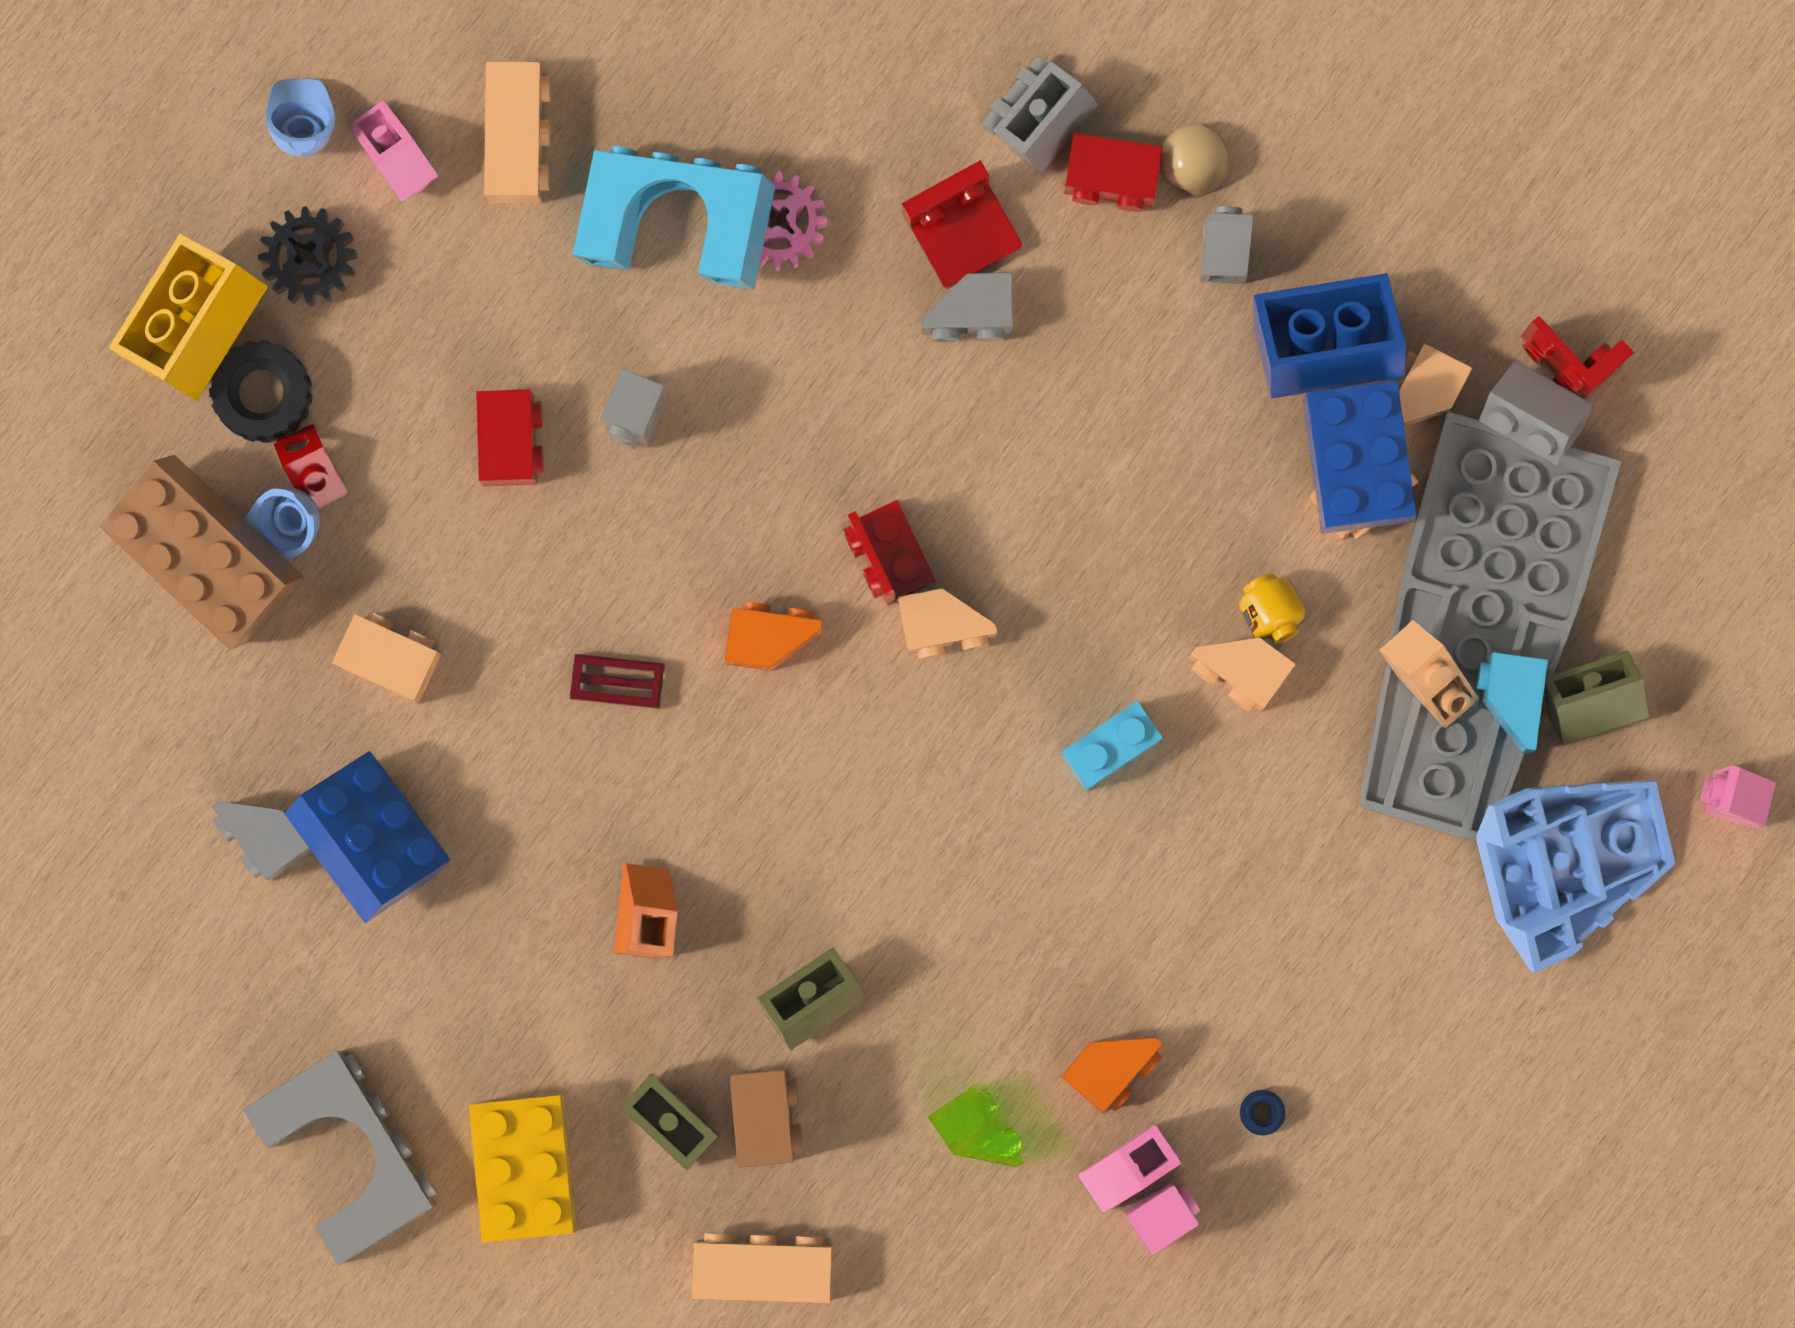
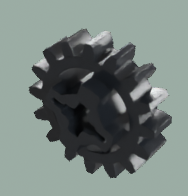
[258,206,358,306]

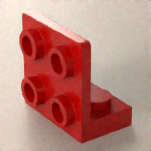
[902,160,1022,289]
[1521,316,1634,399]
[843,500,936,605]

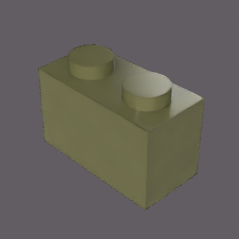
[1544,650,1649,746]
[757,947,865,1051]
[620,1073,720,1170]

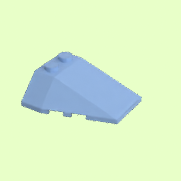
[1476,780,1676,973]

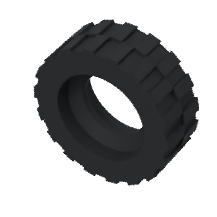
[209,340,313,443]

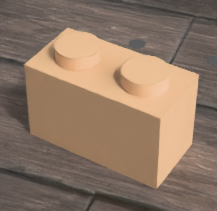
[332,611,442,704]

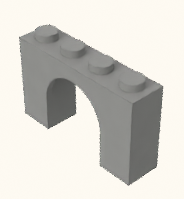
[243,1051,438,1266]

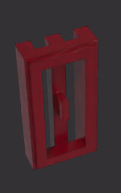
[570,654,665,709]

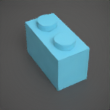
[1060,701,1163,792]

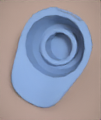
[265,79,335,157]
[243,488,320,561]

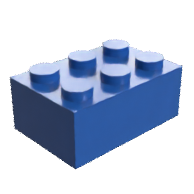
[1254,273,1406,399]
[1303,381,1416,534]
[285,751,451,923]

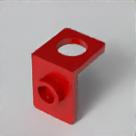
[274,424,347,508]

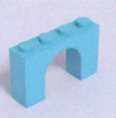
[573,146,776,290]

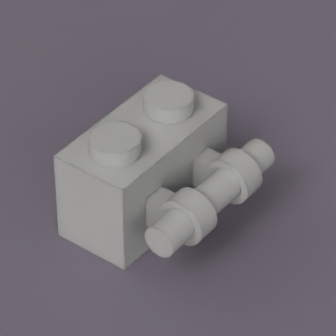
[981,56,1099,174]

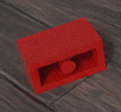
[1064,133,1162,212]
[476,389,544,486]

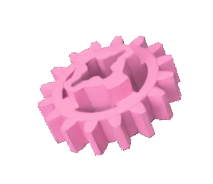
[759,171,827,271]

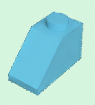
[1476,652,1548,753]

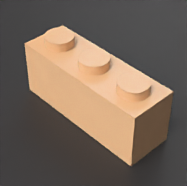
[484,62,551,203]
[692,1233,832,1303]

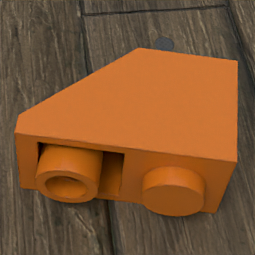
[725,601,823,671]
[613,863,678,960]
[1060,1038,1163,1113]

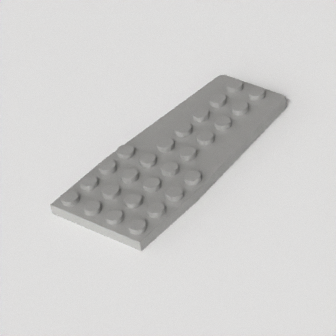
[1359,411,1621,842]

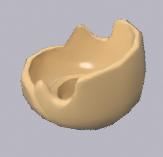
[1160,124,1231,196]

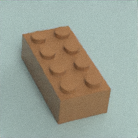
[99,455,305,650]

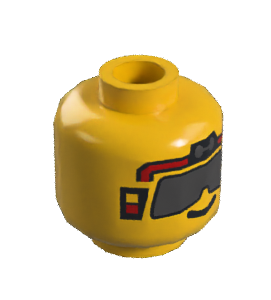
[1239,573,1306,644]

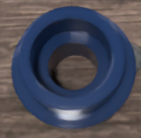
[1239,1090,1285,1136]

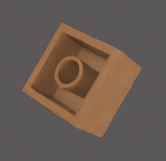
[729,1069,803,1168]

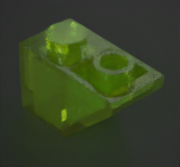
[928,1085,1026,1167]

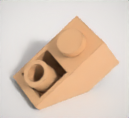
[1399,343,1472,427]
[898,588,997,659]
[1380,620,1479,729]
[1188,638,1296,712]

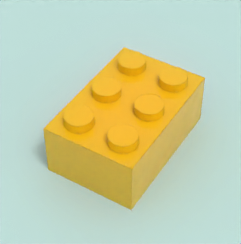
[108,234,268,402]
[469,1094,577,1242]

